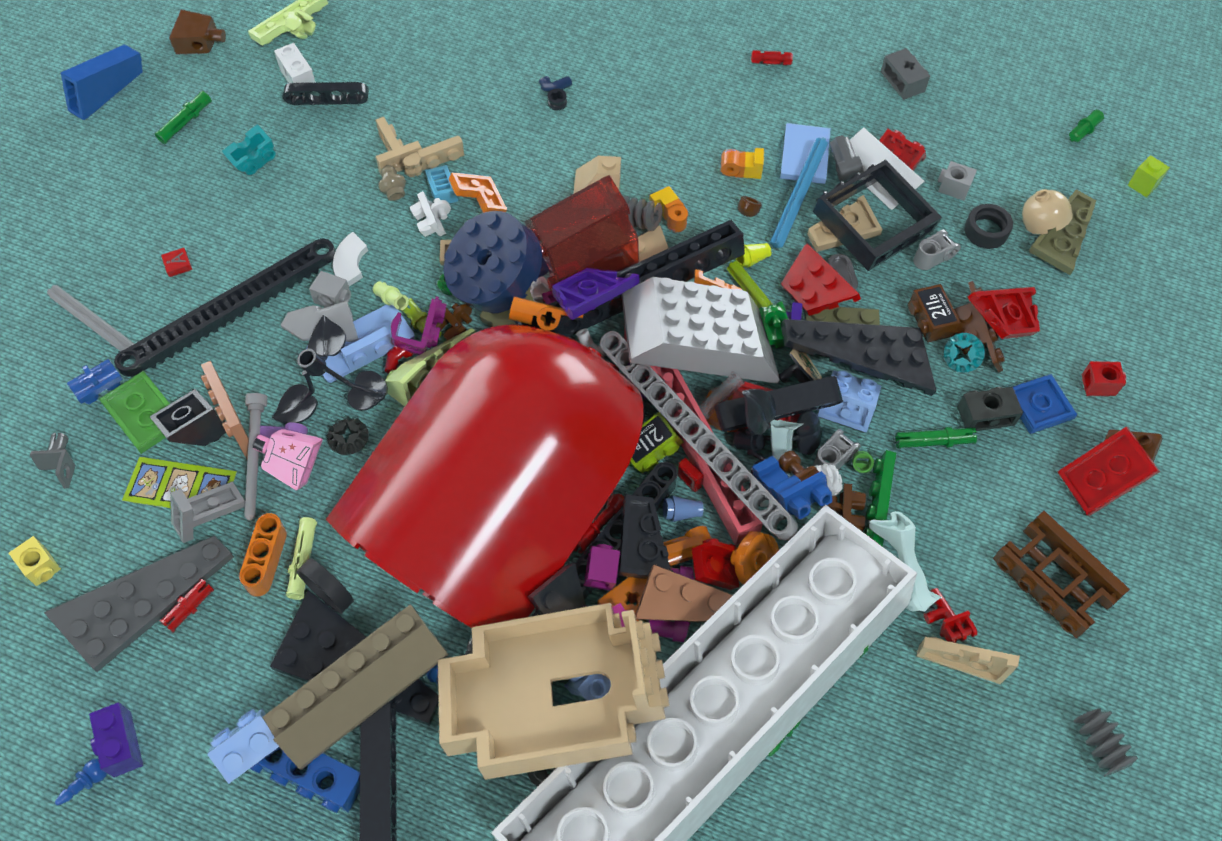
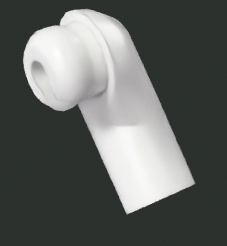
[576,329,607,359]

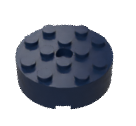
[444,211,542,313]

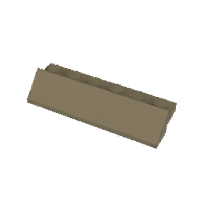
[262,604,449,770]

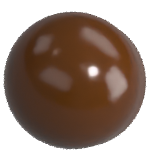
[738,196,762,217]

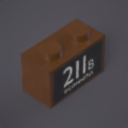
[908,284,961,343]

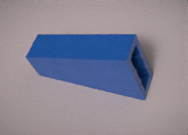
[60,44,143,120]

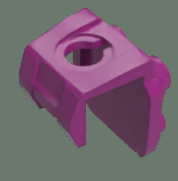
[391,296,447,355]

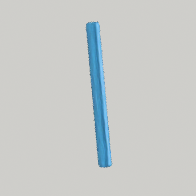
[770,137,828,249]

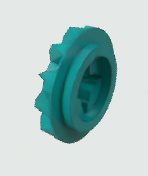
[943,333,985,373]

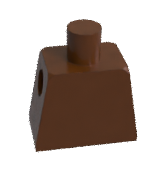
[169,10,226,54]

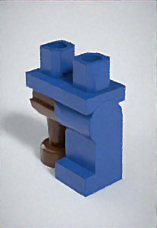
[752,451,833,520]

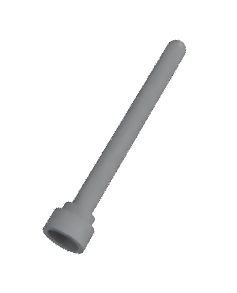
[244,393,267,520]

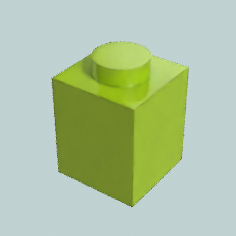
[1127,155,1170,198]

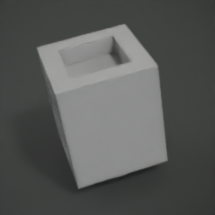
[937,161,977,201]
[309,271,351,307]

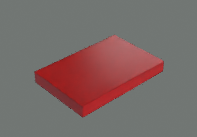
[1057,427,1160,516]

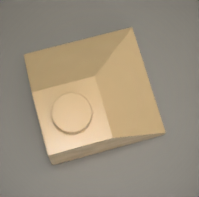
[572,156,621,210]

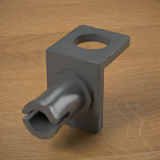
[30,433,76,489]

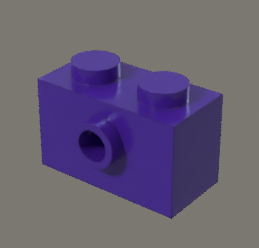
[89,702,144,778]

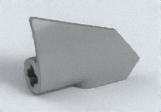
[280,301,359,342]

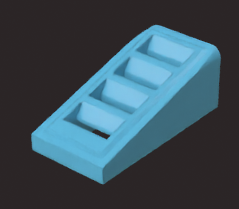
[425,165,458,203]

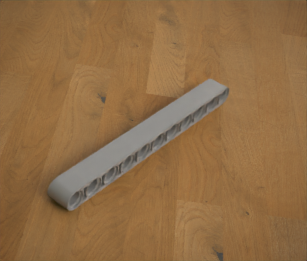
[600,331,798,541]

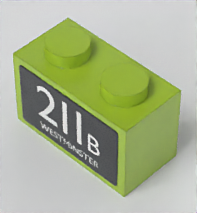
[631,412,684,473]

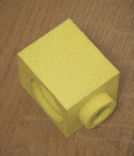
[9,536,61,586]

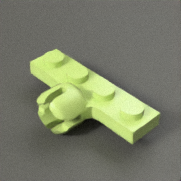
[248,0,329,46]

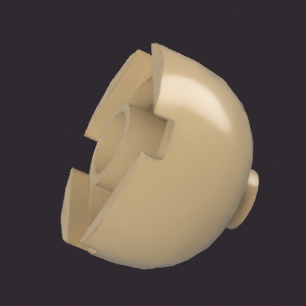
[1022,189,1073,234]

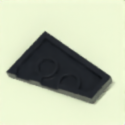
[618,494,673,579]
[528,562,586,615]

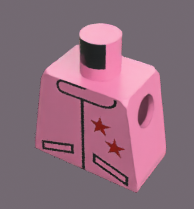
[253,429,323,490]

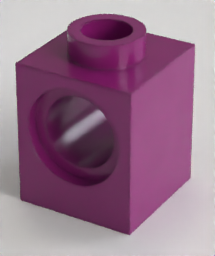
[584,544,620,590]

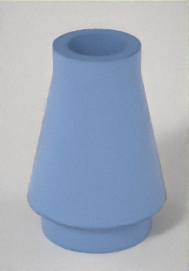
[663,495,703,522]

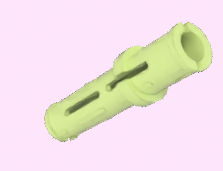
[286,517,317,600]

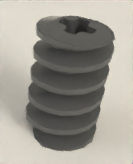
[610,194,662,231]
[1073,708,1138,777]

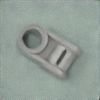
[913,229,961,270]
[813,429,861,470]

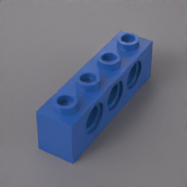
[250,747,360,813]

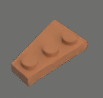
[635,565,733,622]

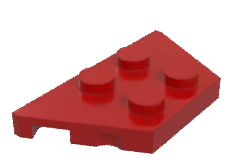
[781,243,861,316]
[967,287,1040,339]

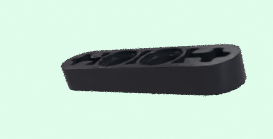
[283,82,369,105]

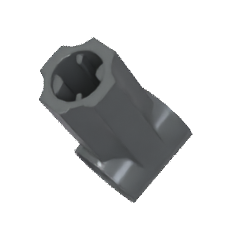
[830,135,864,182]

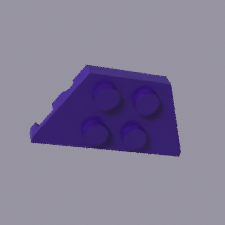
[552,268,639,320]

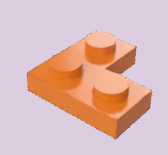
[448,173,507,213]

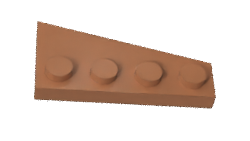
[201,361,249,459]

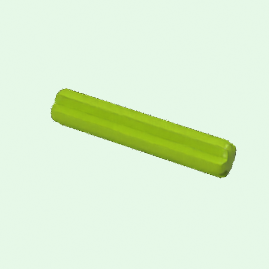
[727,261,773,308]

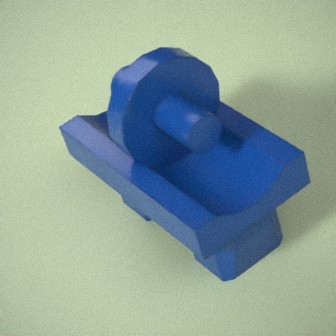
[67,359,123,405]

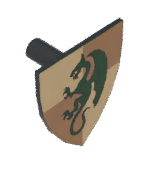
[778,349,822,384]

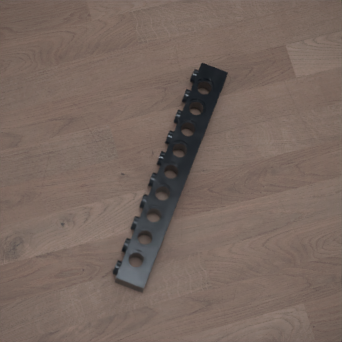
[514,220,745,337]

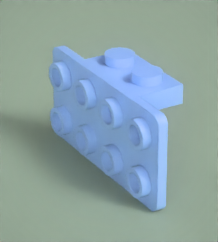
[306,305,415,383]

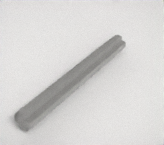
[47,285,134,351]

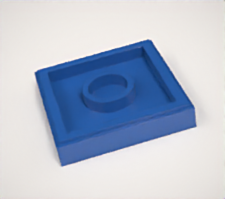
[1013,374,1077,434]

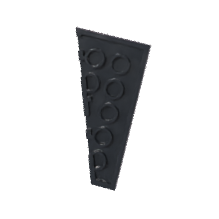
[781,319,937,396]
[270,590,439,726]

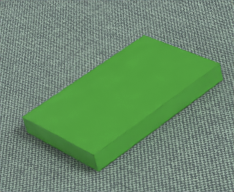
[99,371,170,454]

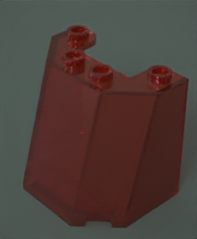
[525,175,639,292]

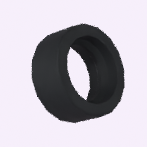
[964,203,1013,249]

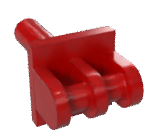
[924,588,978,643]

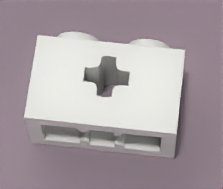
[274,43,316,95]

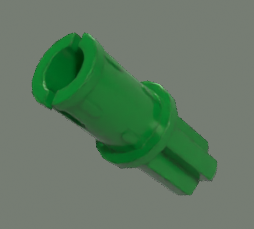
[1069,109,1104,142]

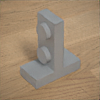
[170,482,245,543]

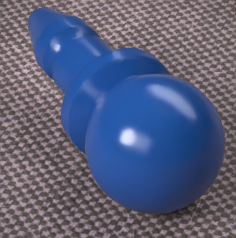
[55,759,107,805]

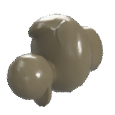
[378,165,406,201]

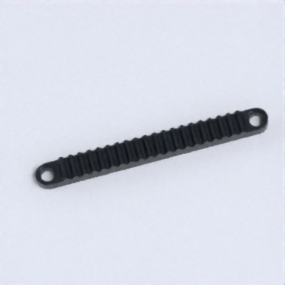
[114,238,336,377]

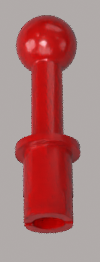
[574,493,625,554]

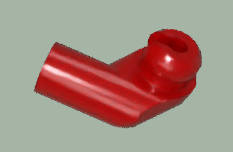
[384,346,413,374]

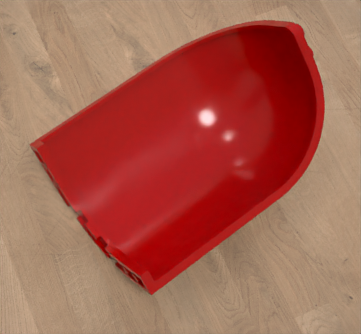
[326,325,643,628]

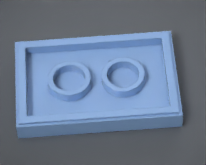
[780,123,830,184]

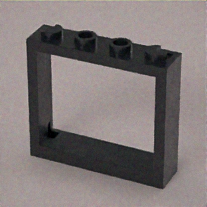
[813,160,942,271]

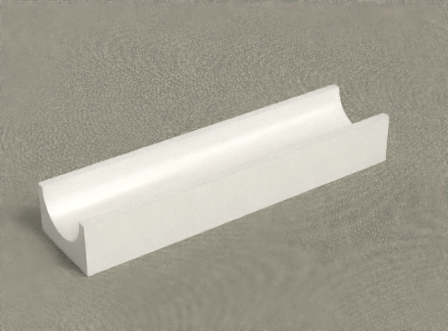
[491,505,917,841]

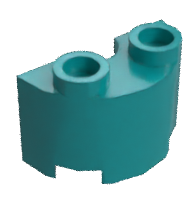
[222,124,276,175]

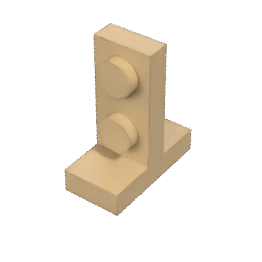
[376,117,422,176]

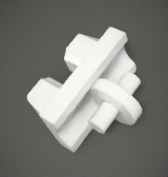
[410,191,451,237]

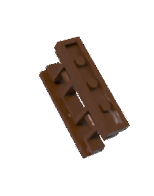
[993,511,1130,638]

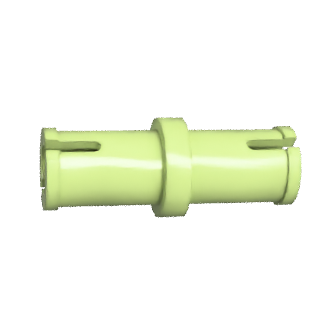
[373,281,409,310]

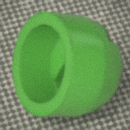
[852,451,874,473]

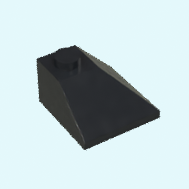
[150,389,226,446]

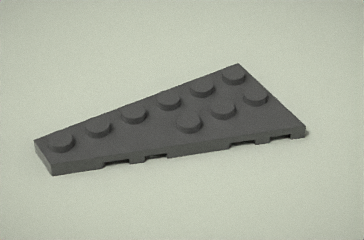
[44,536,234,672]

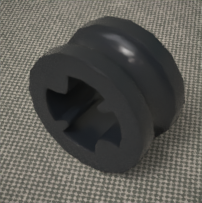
[547,89,567,111]

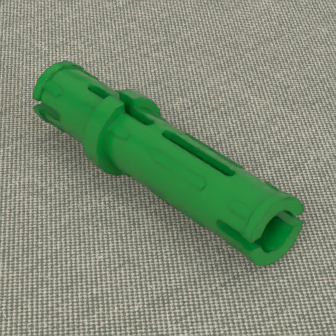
[154,91,212,144]
[895,427,977,449]

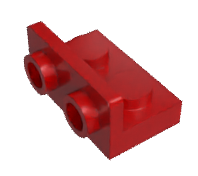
[879,129,926,171]
[692,538,739,590]

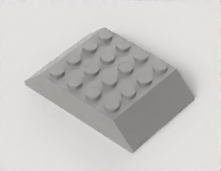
[621,277,779,383]

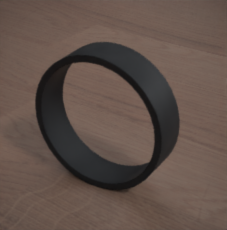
[297,558,354,614]

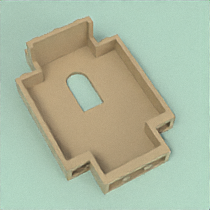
[438,603,669,780]

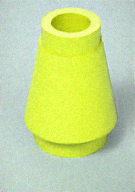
[735,243,772,268]

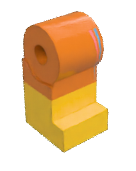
[721,148,764,179]
[649,186,688,232]

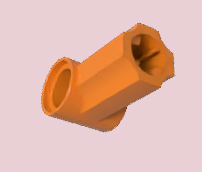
[663,526,711,566]

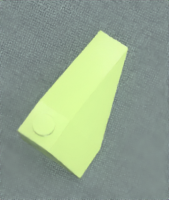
[385,328,476,406]

